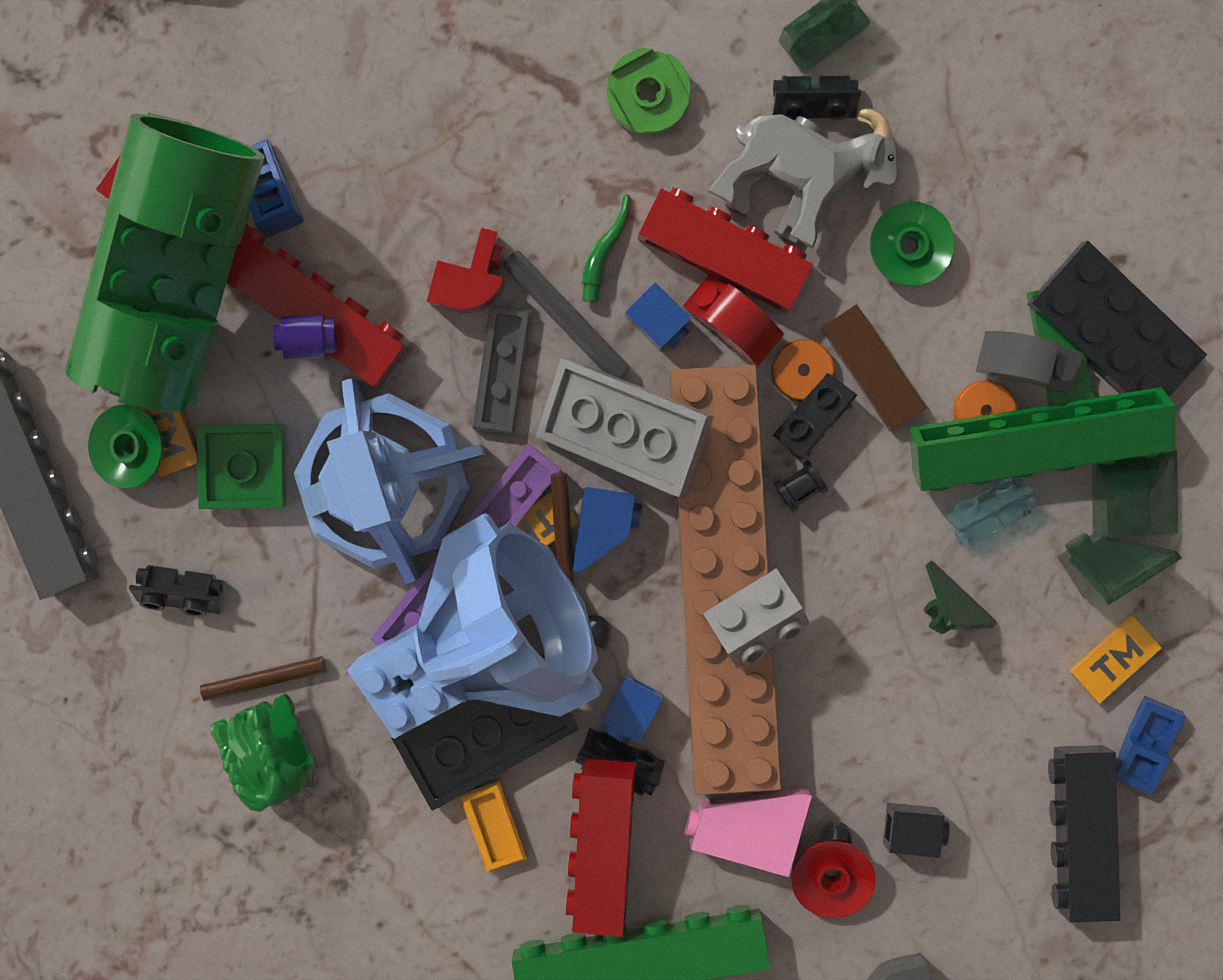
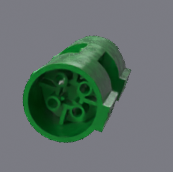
[65,112,265,411]

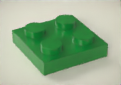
[197,424,286,509]

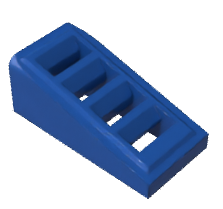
[250,139,304,237]

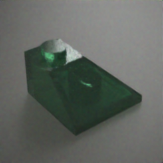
[1092,450,1178,536]
[1057,533,1181,605]

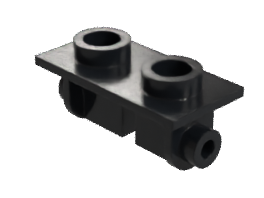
[772,75,861,120]
[772,373,858,460]
[129,565,223,617]
[575,728,665,796]

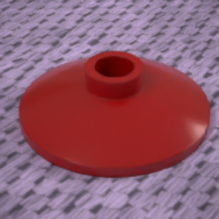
[791,841,876,918]

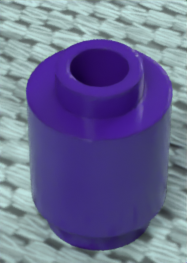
[273,314,337,359]

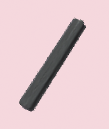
[503,250,629,379]

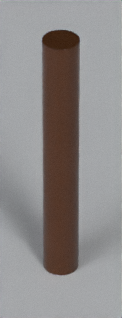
[550,472,575,587]
[200,656,326,701]

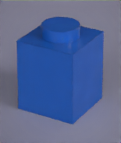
[625,282,691,351]
[602,674,663,744]

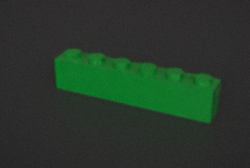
[909,387,1175,491]
[512,905,770,980]

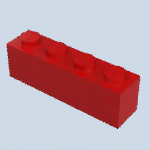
[638,187,813,314]
[566,758,636,937]

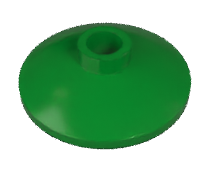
[870,202,955,286]
[88,404,164,489]

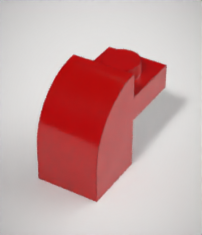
[427,228,506,313]
[683,274,785,366]

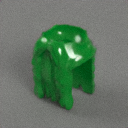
[210,694,317,812]

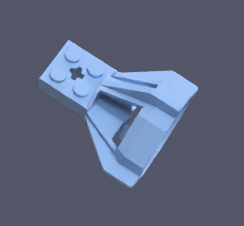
[294,378,486,584]
[347,513,603,739]

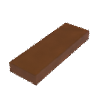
[820,304,927,432]

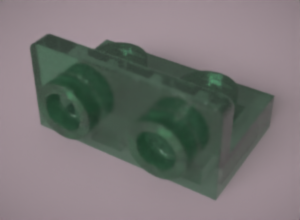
[779,0,870,73]

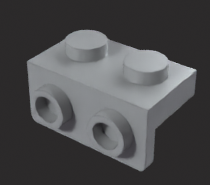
[703,568,809,668]

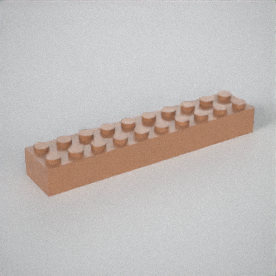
[669,365,781,795]

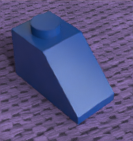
[573,487,642,572]

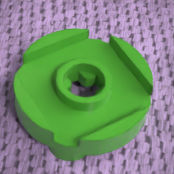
[607,48,691,136]

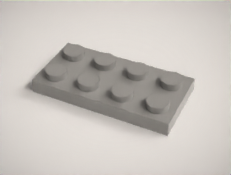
[535,358,714,498]

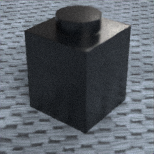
[883,802,949,858]

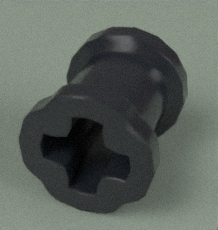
[773,460,829,513]

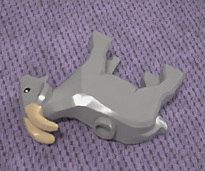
[708,108,897,249]

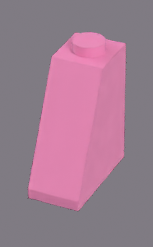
[684,786,812,877]

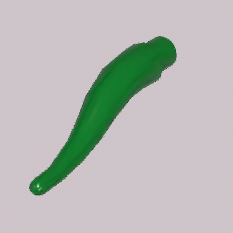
[581,194,631,303]

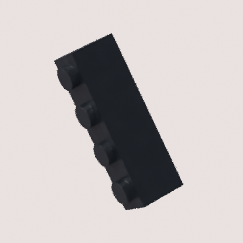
[1048,745,1121,923]

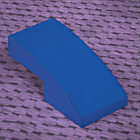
[1116,696,1187,795]

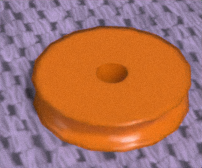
[771,339,835,402]
[953,380,1018,420]

